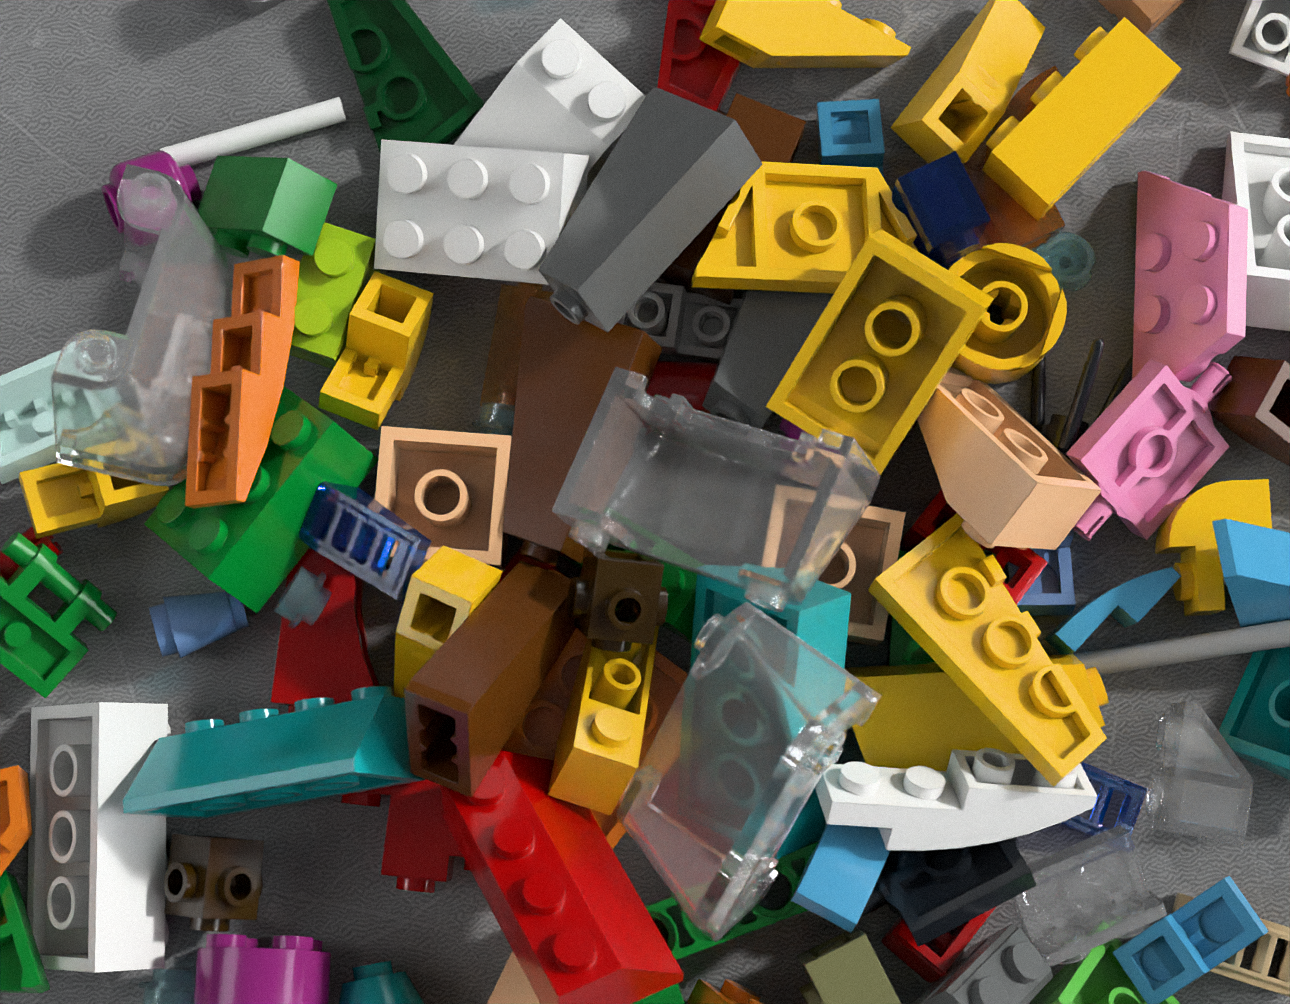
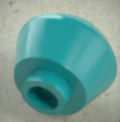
[338,961,424,1004]

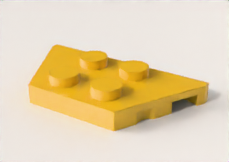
[692,161,918,294]

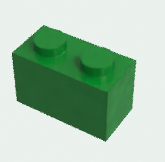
[192,156,338,258]

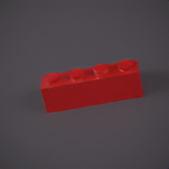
[441,750,684,1004]

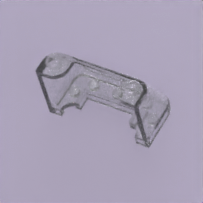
[51,164,234,486]
[551,367,881,612]
[616,601,882,942]

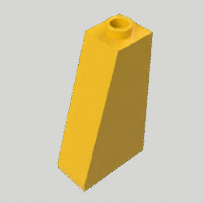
[841,654,1109,771]

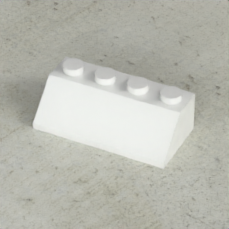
[27,702,171,973]

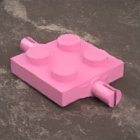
[1066,359,1233,541]

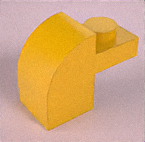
[318,271,434,431]
[19,429,169,539]
[1155,479,1272,616]

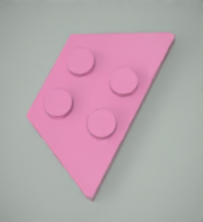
[1132,171,1248,382]

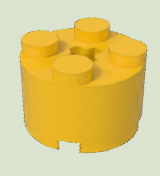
[949,243,1067,384]

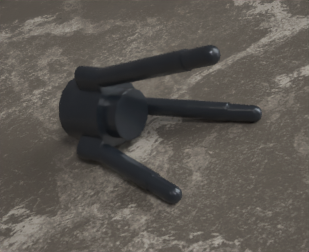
[1030,338,1133,466]

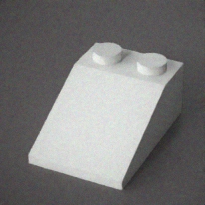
[454,18,646,192]
[1222,131,1290,331]

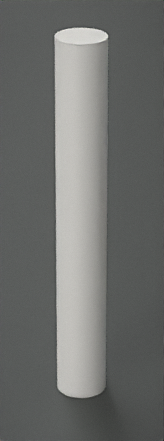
[160,97,347,167]

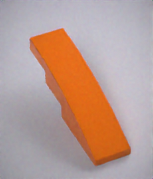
[185,255,300,508]

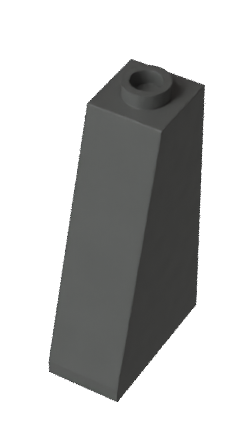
[538,87,763,332]
[702,290,834,444]

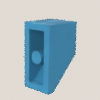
[1212,519,1290,627]

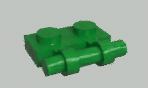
[0,532,117,699]

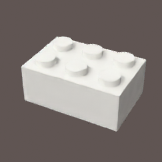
[374,139,589,285]

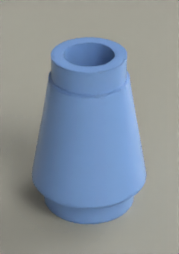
[149,591,249,659]

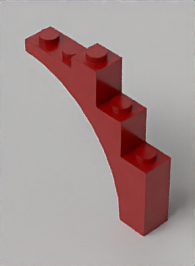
[271,549,471,893]

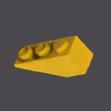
[699,0,911,68]
[890,0,1046,169]
[394,545,502,698]
[547,626,659,815]

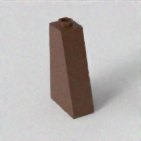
[503,296,663,567]
[404,560,576,798]

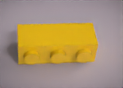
[982,17,1182,221]

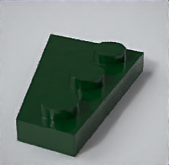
[327,0,485,153]

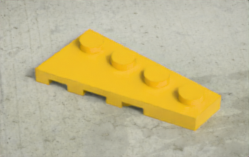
[868,513,1107,787]

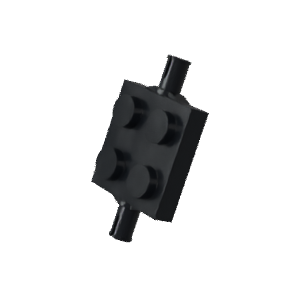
[860,837,1037,947]

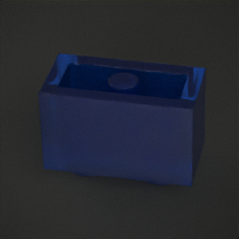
[892,151,991,270]

